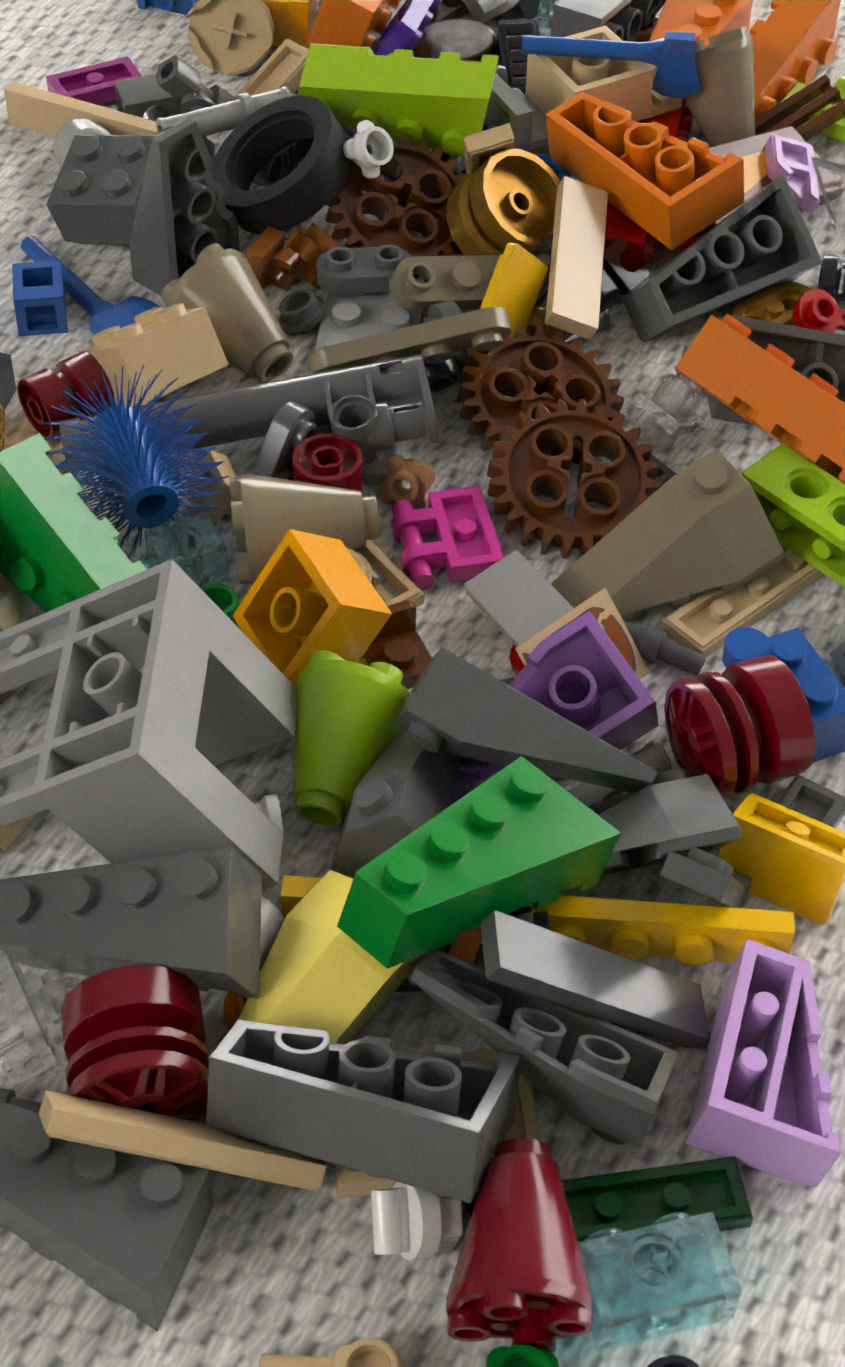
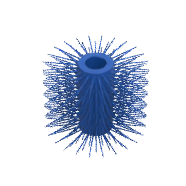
[43,365,230,561]

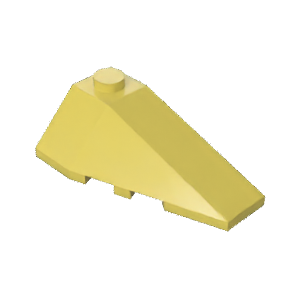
[237,870,427,1044]

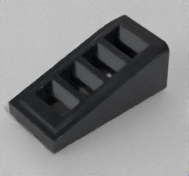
[495,19,541,94]

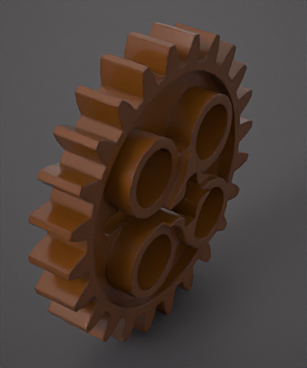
[325,133,469,279]
[457,326,624,466]
[487,399,661,559]

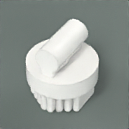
[371,1182,464,1260]

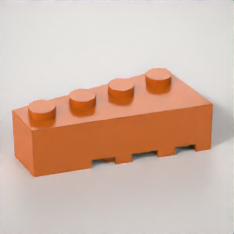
[305,0,402,50]
[545,92,744,250]
[675,314,845,484]

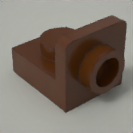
[363,600,432,689]

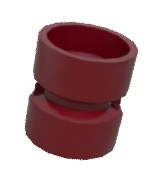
[17,351,115,441]
[292,433,363,496]

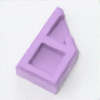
[765,134,820,214]

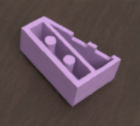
[685,939,841,1187]

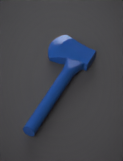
[522,31,701,98]
[21,236,159,334]

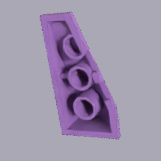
[449,611,659,805]

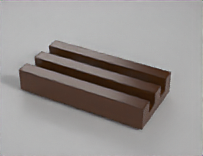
[755,74,845,141]

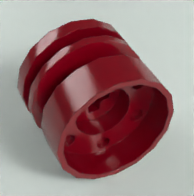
[664,655,815,799]
[60,965,209,1122]

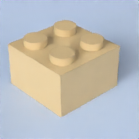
[525,26,654,121]
[78,302,229,407]

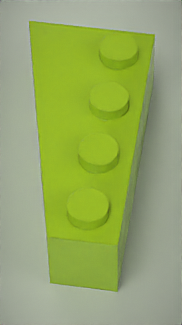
[298,43,499,157]

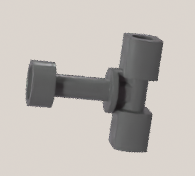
[156,55,236,169]

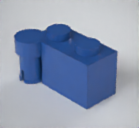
[722,627,845,763]

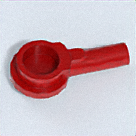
[792,289,845,333]

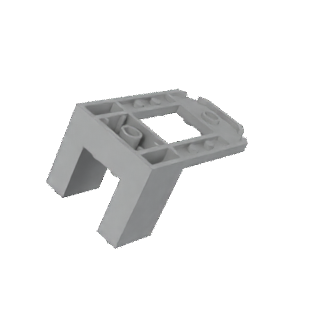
[0,559,297,889]

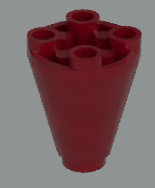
[446,1138,593,1353]

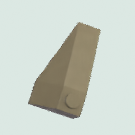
[551,449,784,621]

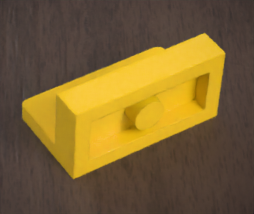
[480,243,549,339]
[718,793,845,925]

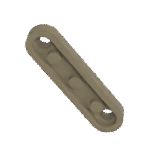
[389,254,551,310]
[307,307,512,374]

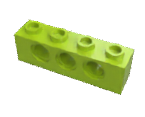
[741,443,845,588]

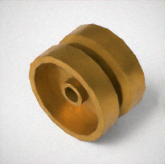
[446,149,561,255]

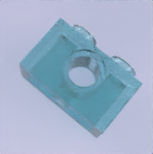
[578,1212,742,1352]

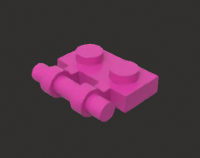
[390,486,504,590]

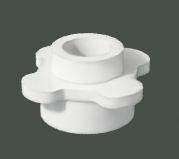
[343,120,394,179]

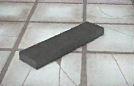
[480,910,710,1049]

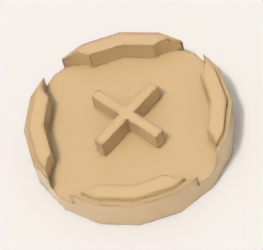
[188,0,274,75]

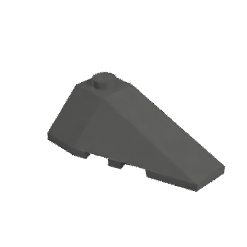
[396,647,658,793]
[411,949,679,1148]

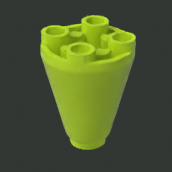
[293,650,410,826]

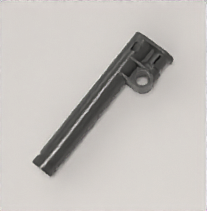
[60,354,439,472]

